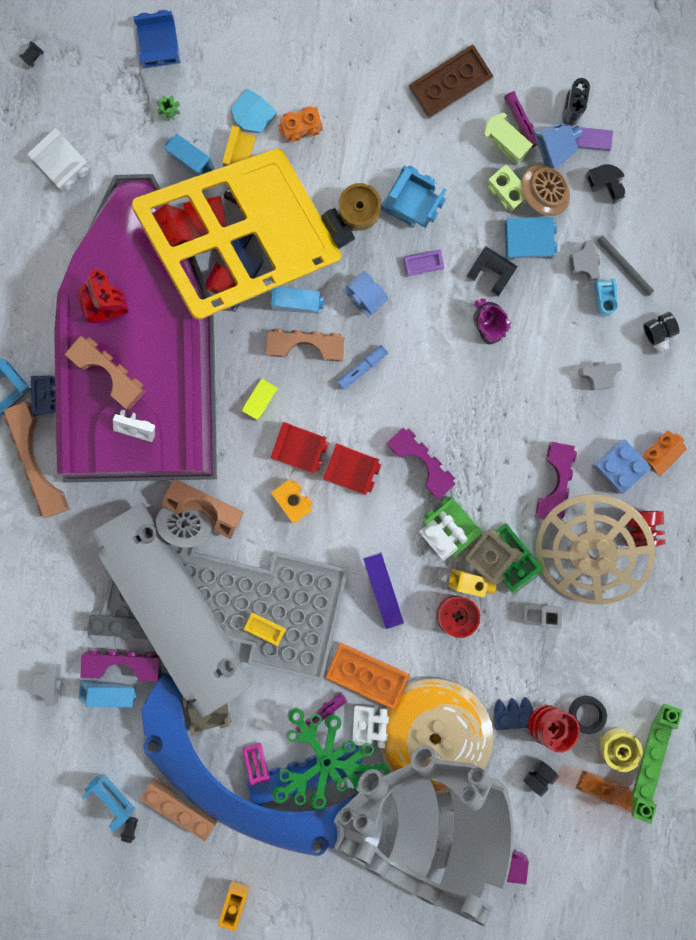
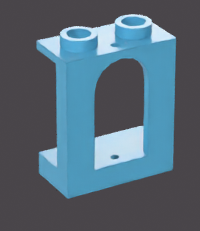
[0,358,31,416]
[82,774,135,832]

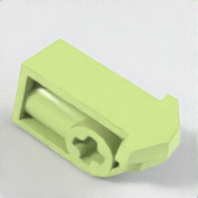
[484,113,533,165]

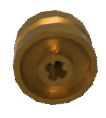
[339,183,381,231]

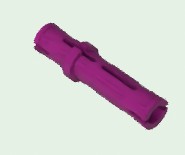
[504,91,538,148]
[295,692,348,733]

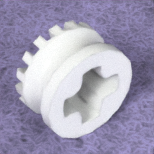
[653,339,673,355]

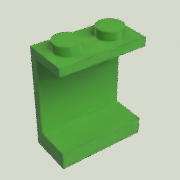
[423,497,483,557]

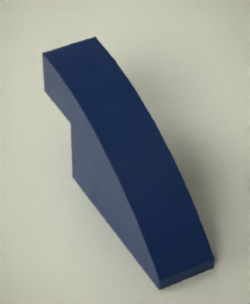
[226,234,264,312]

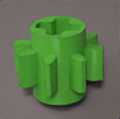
[156,95,180,120]

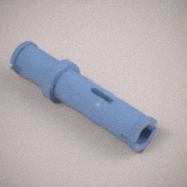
[337,345,389,390]

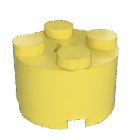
[599,728,643,772]

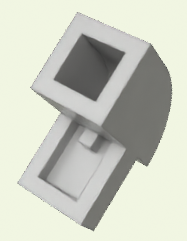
[523,605,563,629]

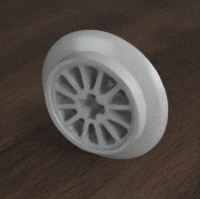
[156,507,212,548]

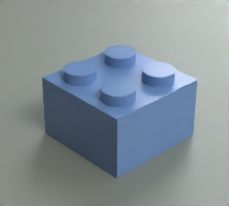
[592,439,652,494]

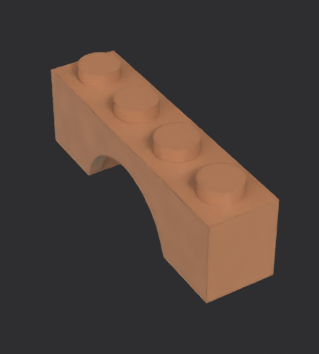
[266,328,345,362]
[65,336,146,410]
[161,479,244,539]
[140,778,217,841]

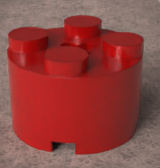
[205,262,237,294]

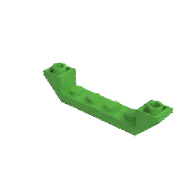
[631,703,683,824]

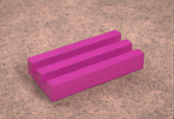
[243,743,270,786]

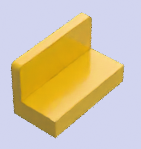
[222,125,256,167]

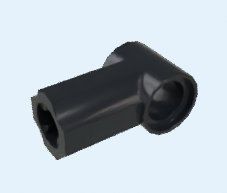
[321,208,355,249]

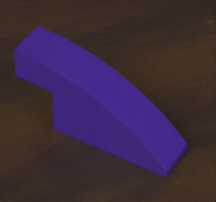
[363,552,404,629]

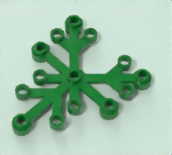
[272,707,390,810]

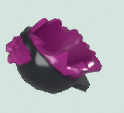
[473,298,511,345]

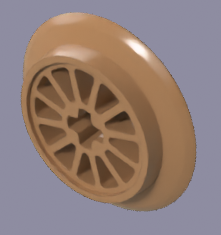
[522,164,570,216]

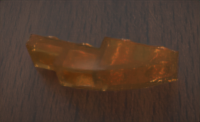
[575,770,654,812]

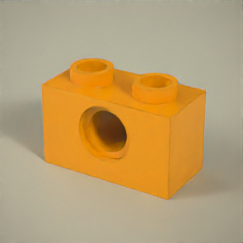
[271,479,313,524]
[217,881,250,932]

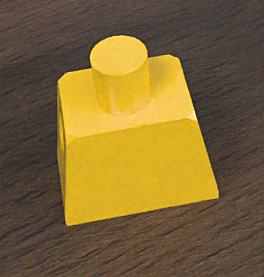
[448,568,496,597]

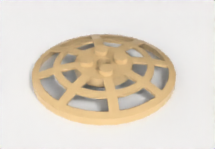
[536,494,655,605]

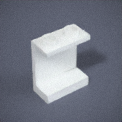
[28,128,91,192]

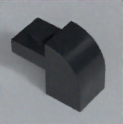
[585,164,625,204]

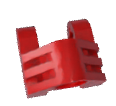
[77,269,129,323]

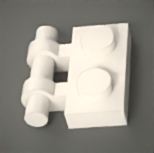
[419,511,468,561]
[352,705,389,748]

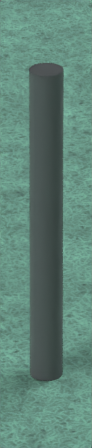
[597,235,654,296]

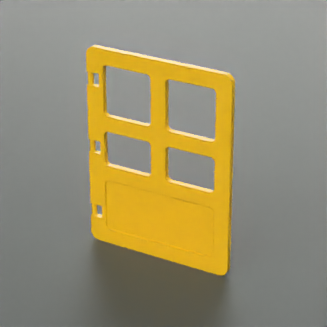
[131,149,341,320]

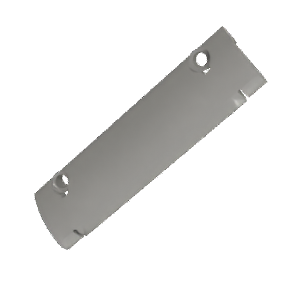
[89,503,252,718]

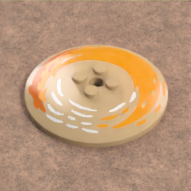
[378,678,493,794]

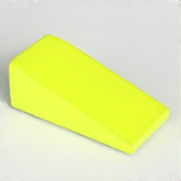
[241,379,278,421]

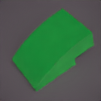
[496,523,544,595]

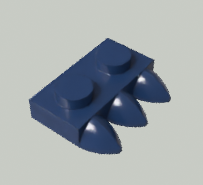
[31,375,56,415]
[494,697,533,730]

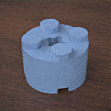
[343,271,388,317]

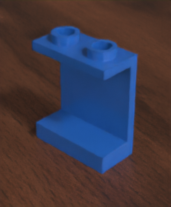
[133,10,181,69]

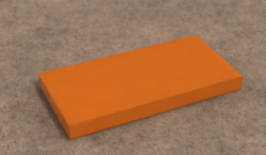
[325,643,411,710]

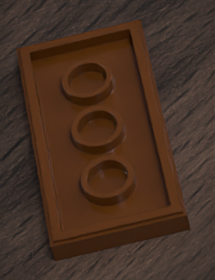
[409,44,494,119]

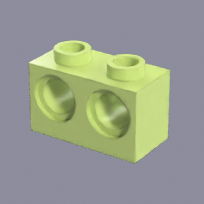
[487,164,526,212]

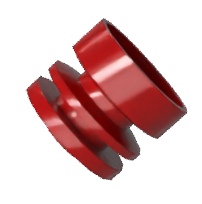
[623,511,666,547]
[436,596,481,638]
[528,705,580,753]

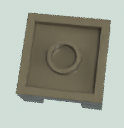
[465,529,524,584]
[182,697,232,736]

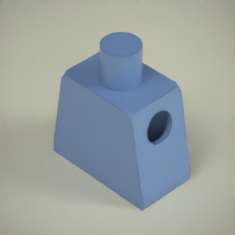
[534,123,583,169]

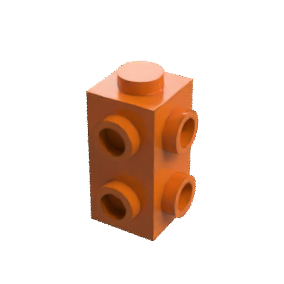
[278,106,323,142]
[642,430,687,476]

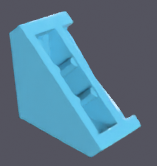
[231,88,277,133]

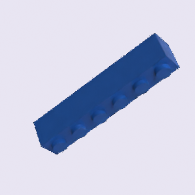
[247,744,363,805]

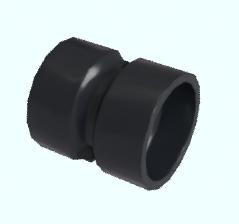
[643,312,680,345]
[523,759,560,797]

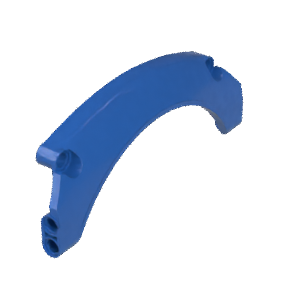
[141,673,360,856]

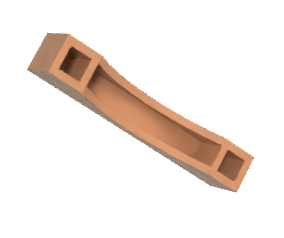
[3,402,70,518]

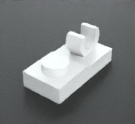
[113,410,155,442]

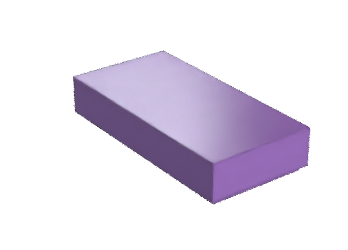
[576,127,613,151]
[403,249,445,277]

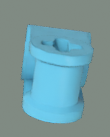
[594,279,618,317]

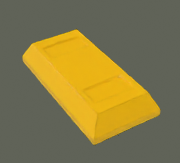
[243,612,286,646]

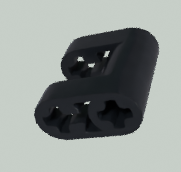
[562,78,590,126]
[466,246,518,297]

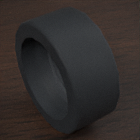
[569,695,607,735]

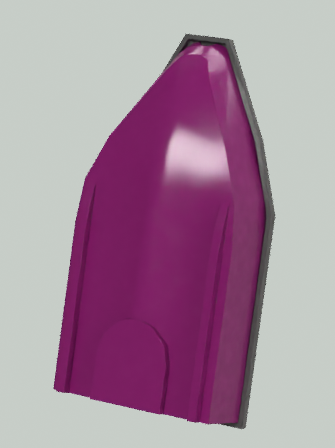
[54,174,217,483]

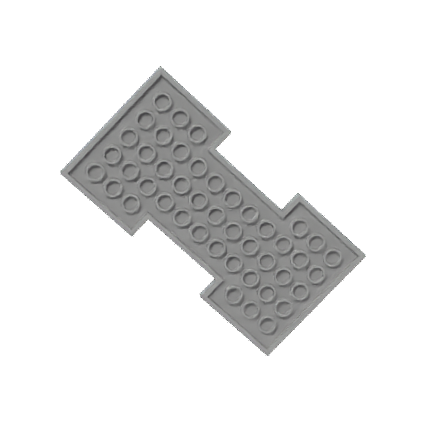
[101,527,349,681]

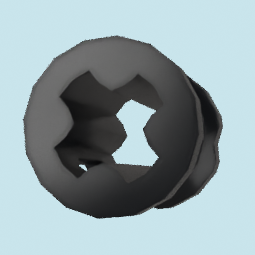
[19,41,44,68]

